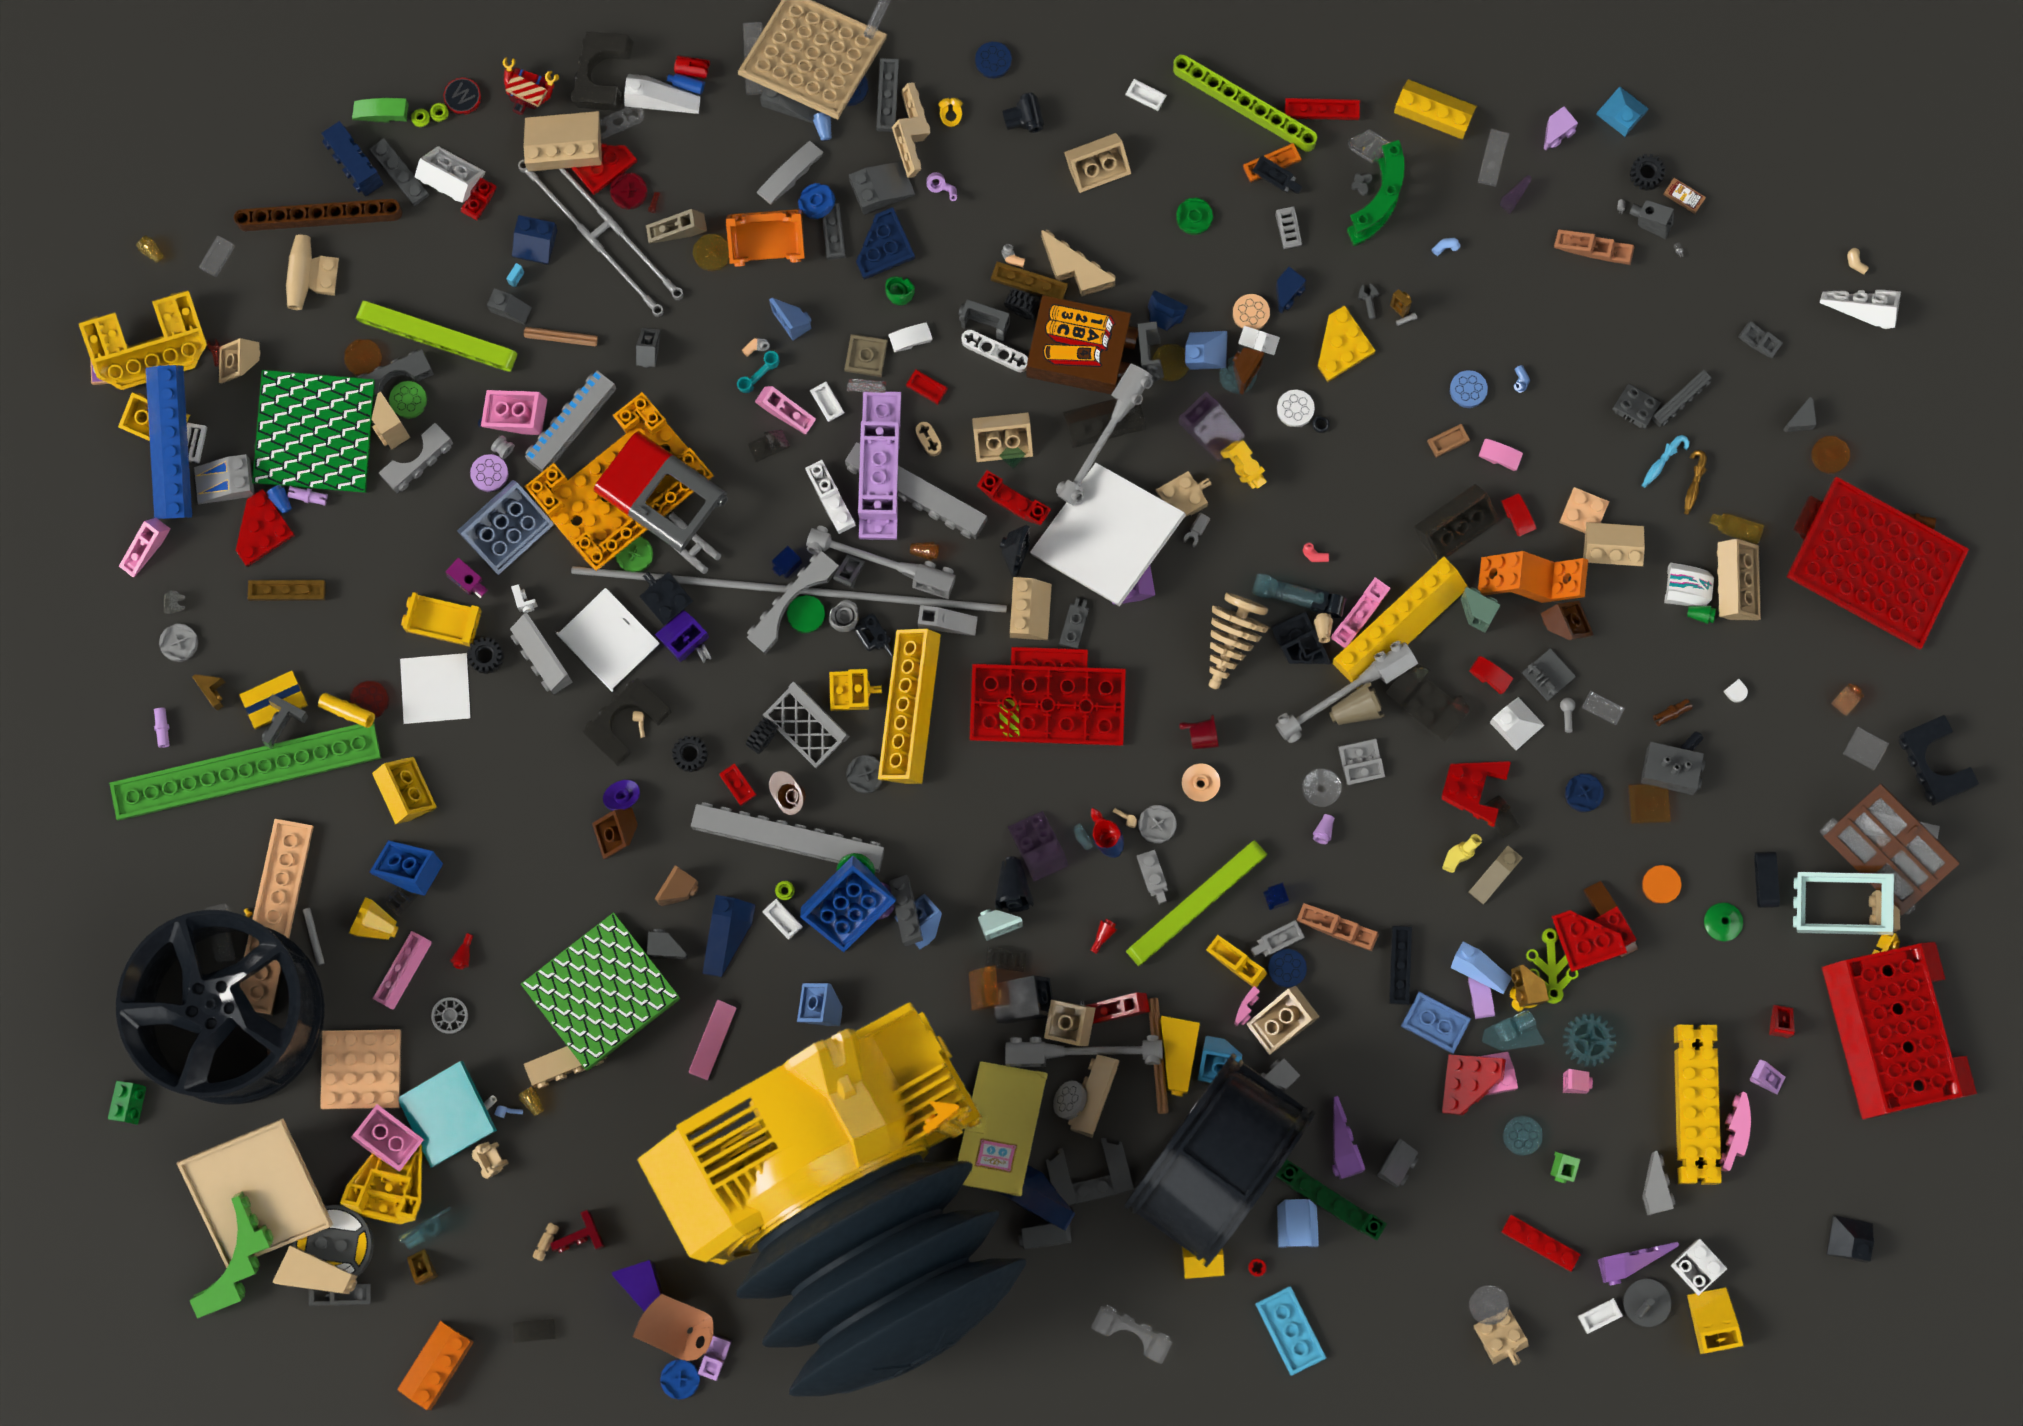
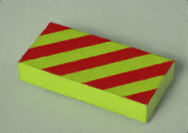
[999,699,1019,737]

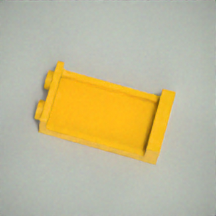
[401,592,482,647]

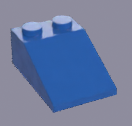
[370,840,443,896]

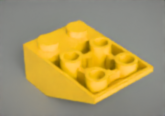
[1687,1287,1743,1354]

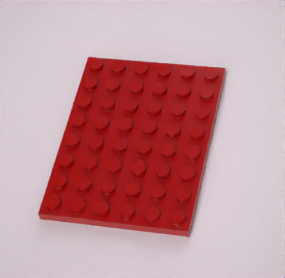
[1787,477,1969,649]

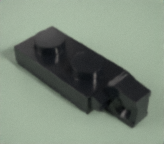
[1251,155,1302,194]

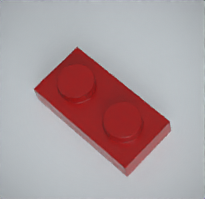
[719,763,757,806]

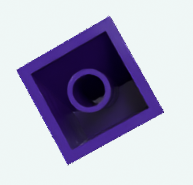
[612,1260,663,1312]

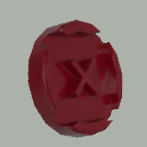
[610,173,648,210]

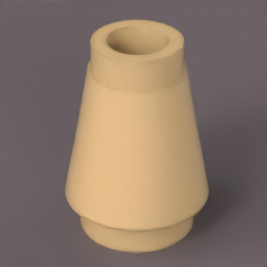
[1314,613,1333,643]

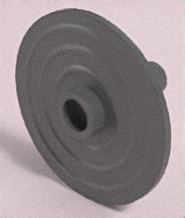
[1623,1279,1671,1327]

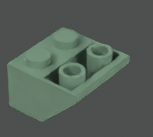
[1461,587,1500,633]

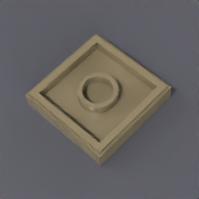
[844,334,888,377]

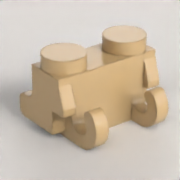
[472,1142,508,1179]

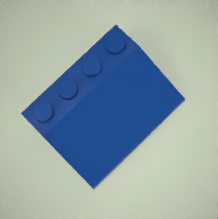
[800,856,896,952]

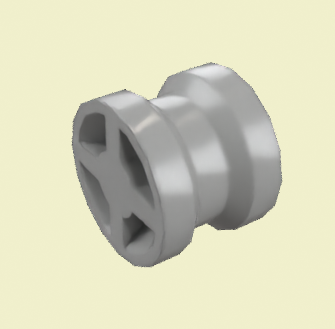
[491,435,515,459]

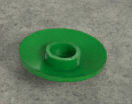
[1704,903,1743,941]

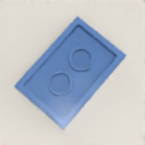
[1401,992,1471,1054]

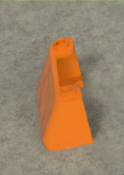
[726,209,805,266]

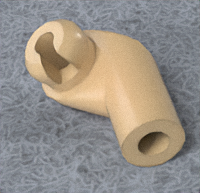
[1847,248,1869,275]

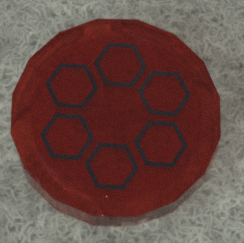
[350,681,389,718]

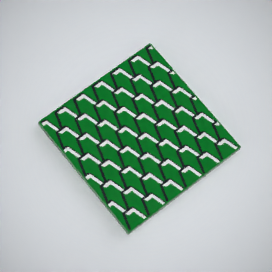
[252,370,375,493]

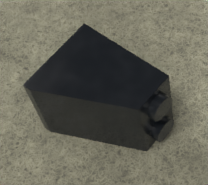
[991,976,1053,1024]

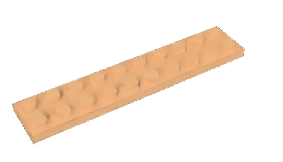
[240,819,314,1015]

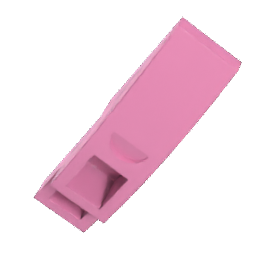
[1718,1092,1751,1172]

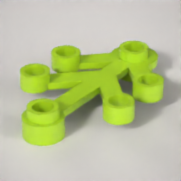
[1526,928,1578,1004]

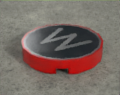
[444,78,481,114]

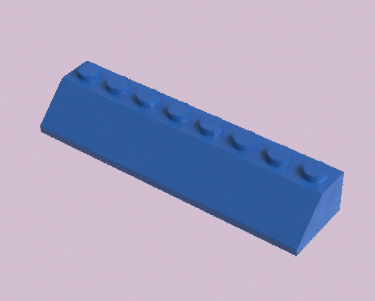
[146,365,192,519]

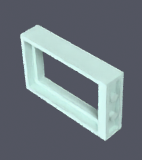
[1793,872,1894,935]

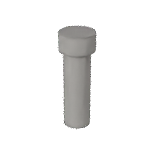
[1396,312,1417,326]

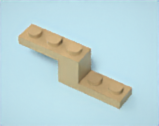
[892,83,930,178]

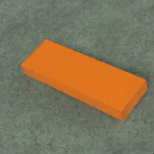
[1243,143,1302,183]

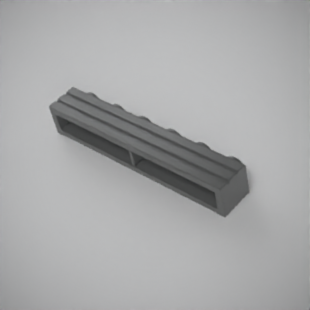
[1652,370,1712,427]

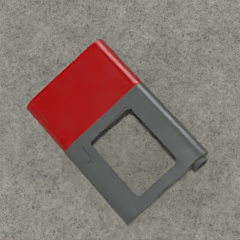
[594,431,728,553]

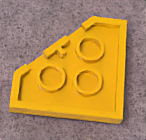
[1318,305,1375,382]

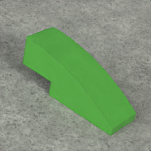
[352,98,409,123]

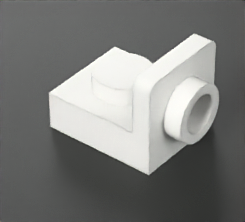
[511,584,538,613]

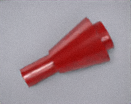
[1090,919,1118,954]
[450,933,473,970]

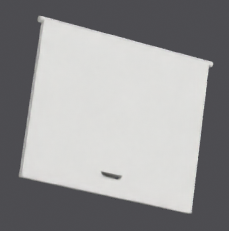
[556,588,660,692]

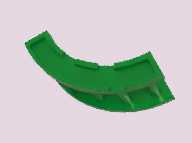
[1347,140,1405,246]

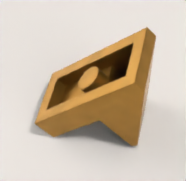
[192,674,225,711]

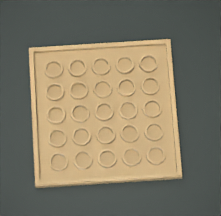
[738,0,887,120]

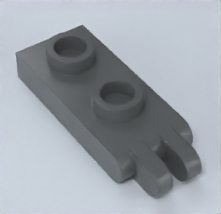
[1059,597,1089,649]

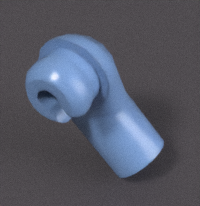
[1514,365,1530,393]

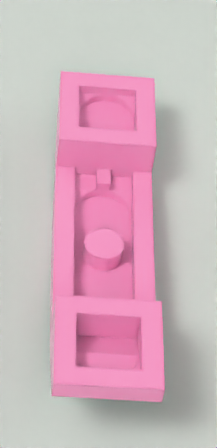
[1330,577,1391,648]

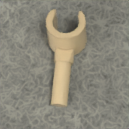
[633,711,645,738]
[1113,808,1138,828]

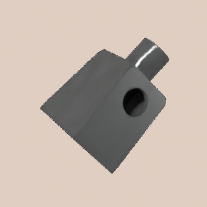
[1629,200,1674,239]

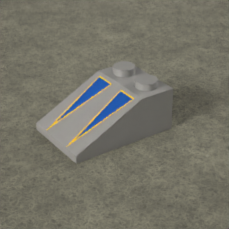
[194,454,255,504]

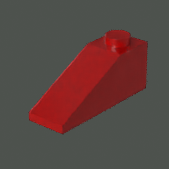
[1085,992,1150,1024]

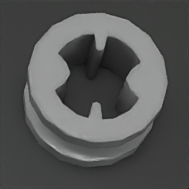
[695,644,712,663]

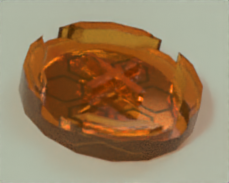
[344,339,382,376]
[1811,436,1850,474]

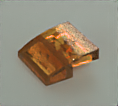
[969,966,999,1011]

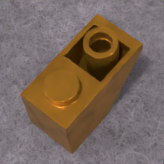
[1511,965,1549,1007]

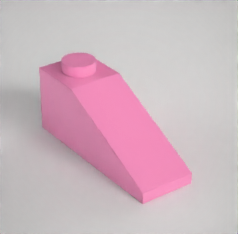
[755,386,816,434]
[119,518,170,577]

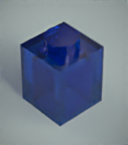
[771,546,802,578]

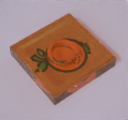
[1628,784,1671,824]

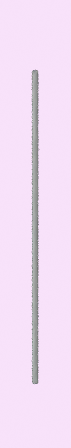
[571,566,1007,613]

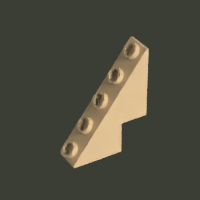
[1041,230,1116,297]

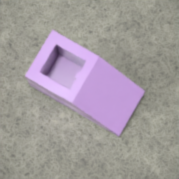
[1544,107,1578,150]

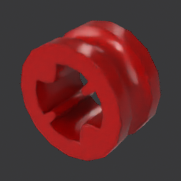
[1248,1259,1266,1277]

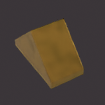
[407,1249,438,1286]

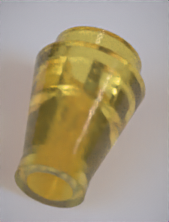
[136,235,164,263]
[519,1086,544,1117]

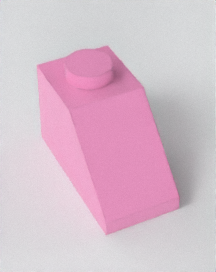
[1563,1069,1593,1094]

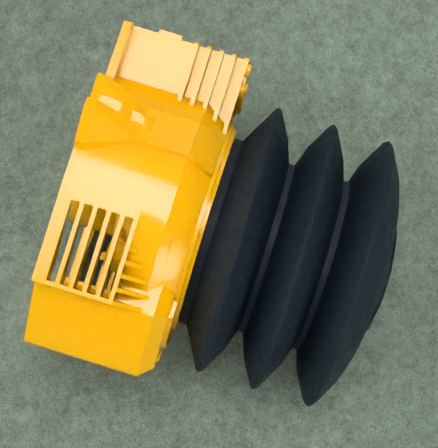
[638,1002,1026,1396]

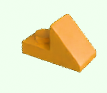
[922,1101,962,1135]

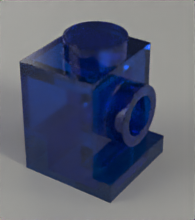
[1263,883,1289,910]

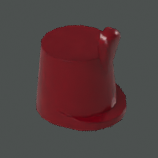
[1179,715,1219,749]

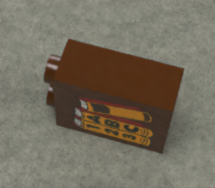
[1026,295,1139,395]

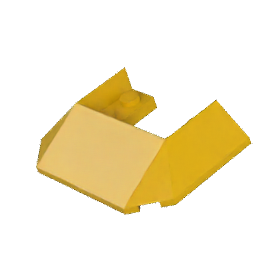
[78,290,207,390]

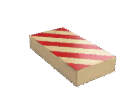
[505,74,547,107]

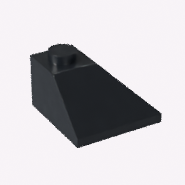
[1827,1215,1874,1263]

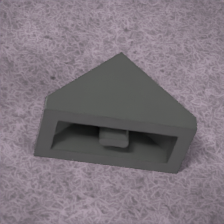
[1783,397,1816,432]

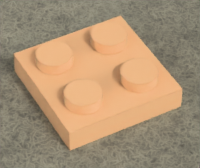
[1559,487,1609,533]

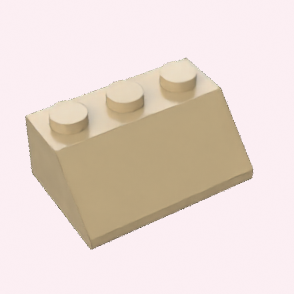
[1064,133,1131,193]
[372,392,411,450]
[972,413,1033,462]
[1583,522,1645,566]
[1010,577,1052,640]

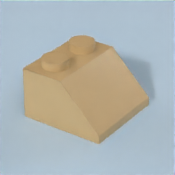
[1044,1000,1096,1046]

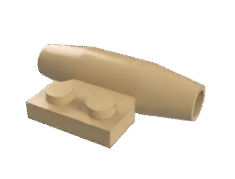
[286,234,339,310]

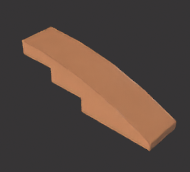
[1554,229,1635,265]
[1297,903,1379,952]

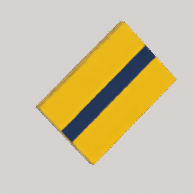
[239,671,308,730]

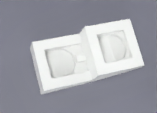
[888,322,933,352]

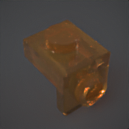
[1831,683,1864,716]

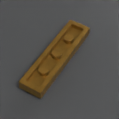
[991,261,1068,299]
[248,580,326,601]

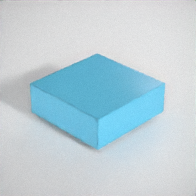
[506,263,524,287]

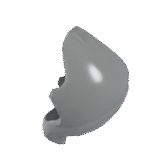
[829,600,858,632]

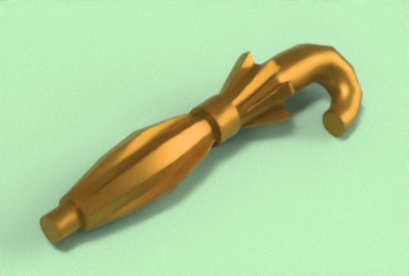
[1684,450,1707,515]

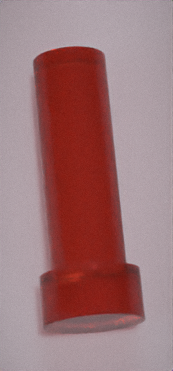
[648,192,660,213]

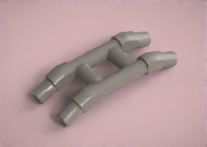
[668,511,721,574]

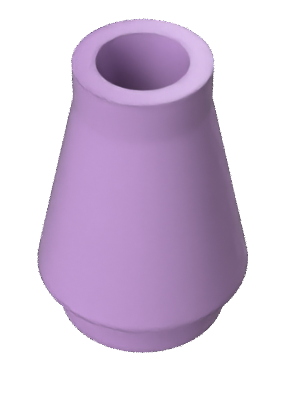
[1313,814,1335,844]

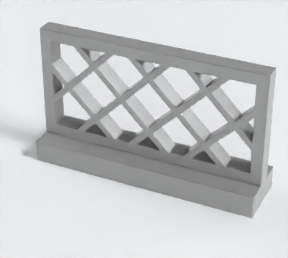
[763,681,850,769]

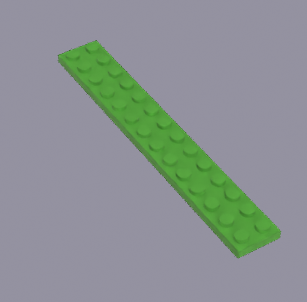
[109,722,382,821]

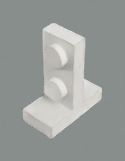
[1238,326,1280,355]

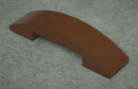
[1583,881,1638,958]

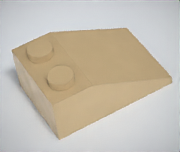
[1246,986,1320,1055]

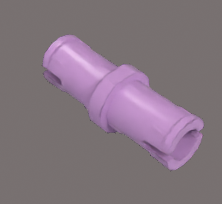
[288,486,328,506]
[154,708,170,748]

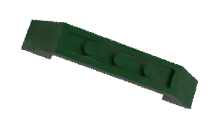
[1276,1159,1387,1241]

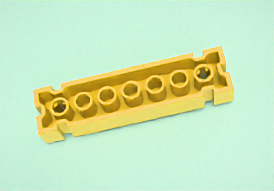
[1674,1025,1721,1185]

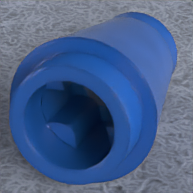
[267,485,292,514]

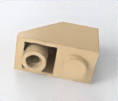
[1869,890,1900,932]

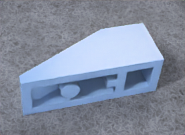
[1451,942,1511,994]

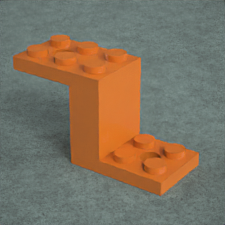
[1478,551,1588,603]

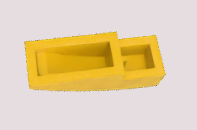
[1206,935,1267,987]

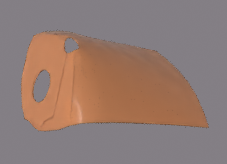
[633,1294,713,1361]

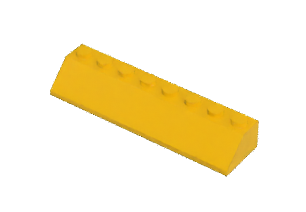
[1332,557,1468,689]
[878,629,941,784]

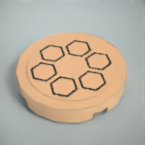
[1233,294,1270,330]

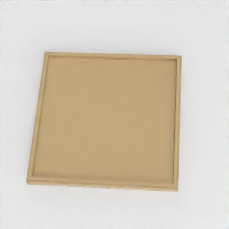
[177,1118,333,1268]

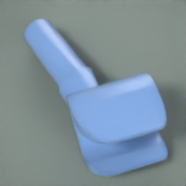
[495,1106,523,1118]

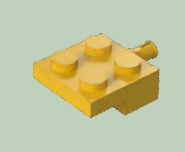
[829,669,882,711]

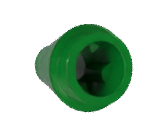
[1687,605,1716,624]

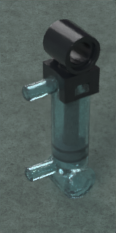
[1252,574,1347,618]

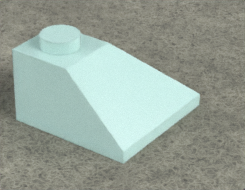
[978,909,1023,941]

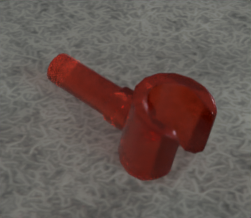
[207,339,220,367]

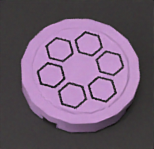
[470,454,509,492]

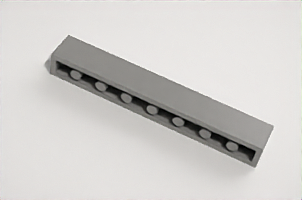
[845,442,987,539]

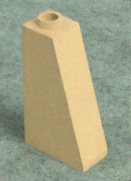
[273,1246,358,1294]

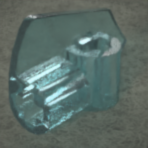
[1482,1010,1545,1051]
[399,1207,451,1250]

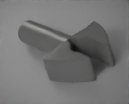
[1358,284,1379,319]

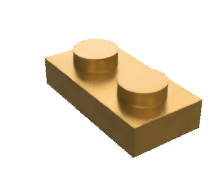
[1390,289,1412,318]

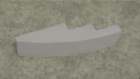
[757,141,823,205]

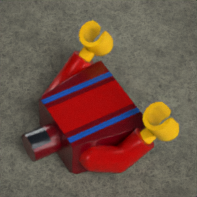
[503,57,559,115]

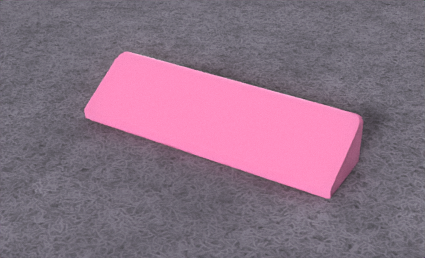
[373,931,432,1010]
[689,1000,737,1080]

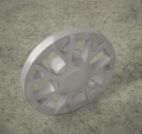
[431,997,468,1034]

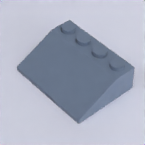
[457,480,554,575]

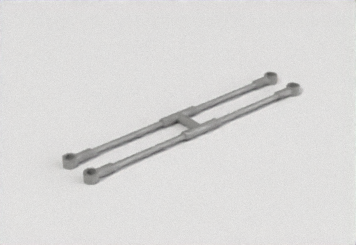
[518,160,683,317]

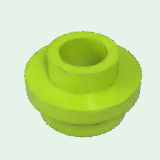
[430,103,449,122]
[411,109,430,127]
[775,881,795,900]

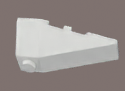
[624,74,700,114]
[1820,290,1901,329]

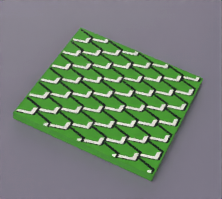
[521,912,681,1071]

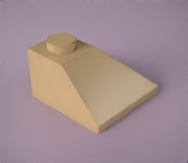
[219,338,261,384]

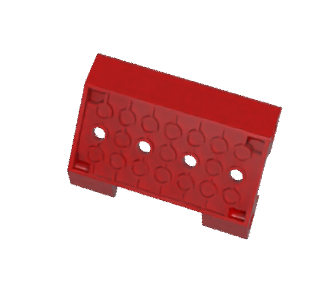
[1821,942,1977,1120]

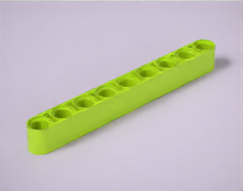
[1173,55,1317,152]
[356,301,518,372]
[1126,840,1268,967]

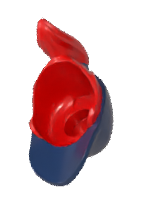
[1091,808,1124,858]

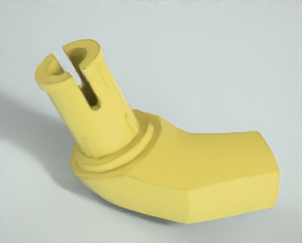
[1442,834,1482,873]

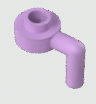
[927,172,957,201]

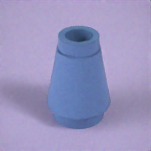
[813,112,832,141]

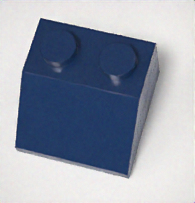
[512,215,558,265]

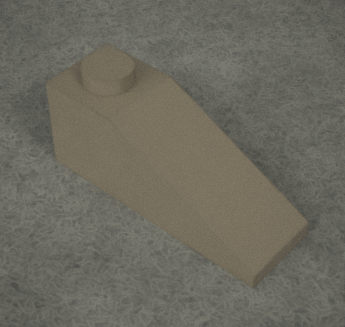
[646,209,707,244]
[1468,846,1523,905]

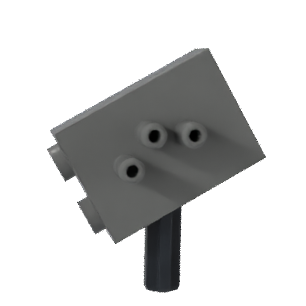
[1641,731,1706,795]

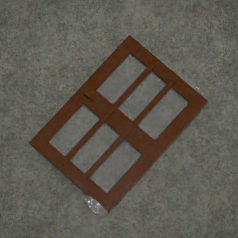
[1819,783,1960,915]

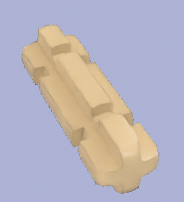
[533,1223,559,1261]

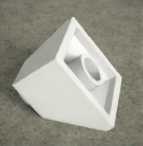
[1490,697,1544,750]

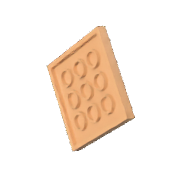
[320,1029,401,1110]

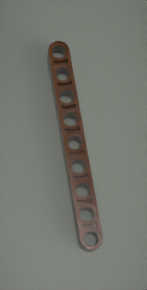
[234,199,402,231]

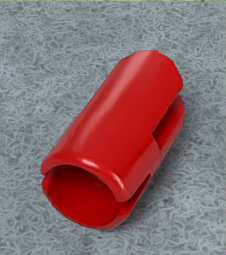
[674,55,710,79]

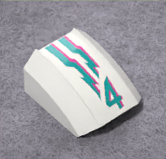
[1664,563,1714,606]

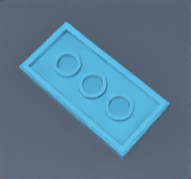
[1255,1286,1326,1376]

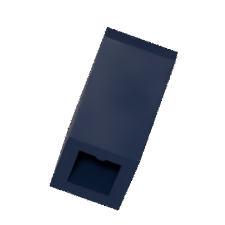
[1276,267,1306,313]

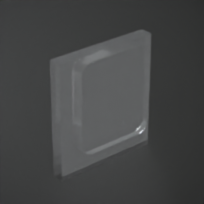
[1843,727,1889,770]

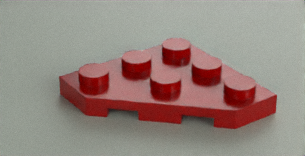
[571,143,638,195]
[236,489,295,567]
[1552,910,1627,972]
[1442,1055,1506,1115]

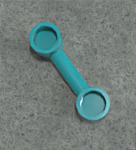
[737,351,779,393]

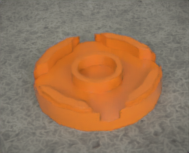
[1642,865,1682,904]

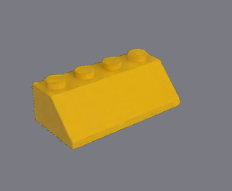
[1394,79,1477,140]

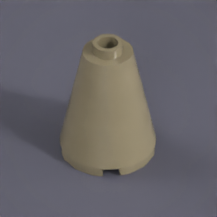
[1329,681,1385,725]

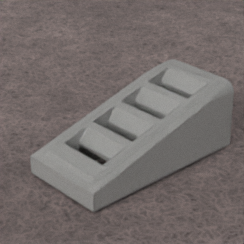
[1275,207,1302,249]

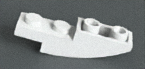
[805,460,856,534]

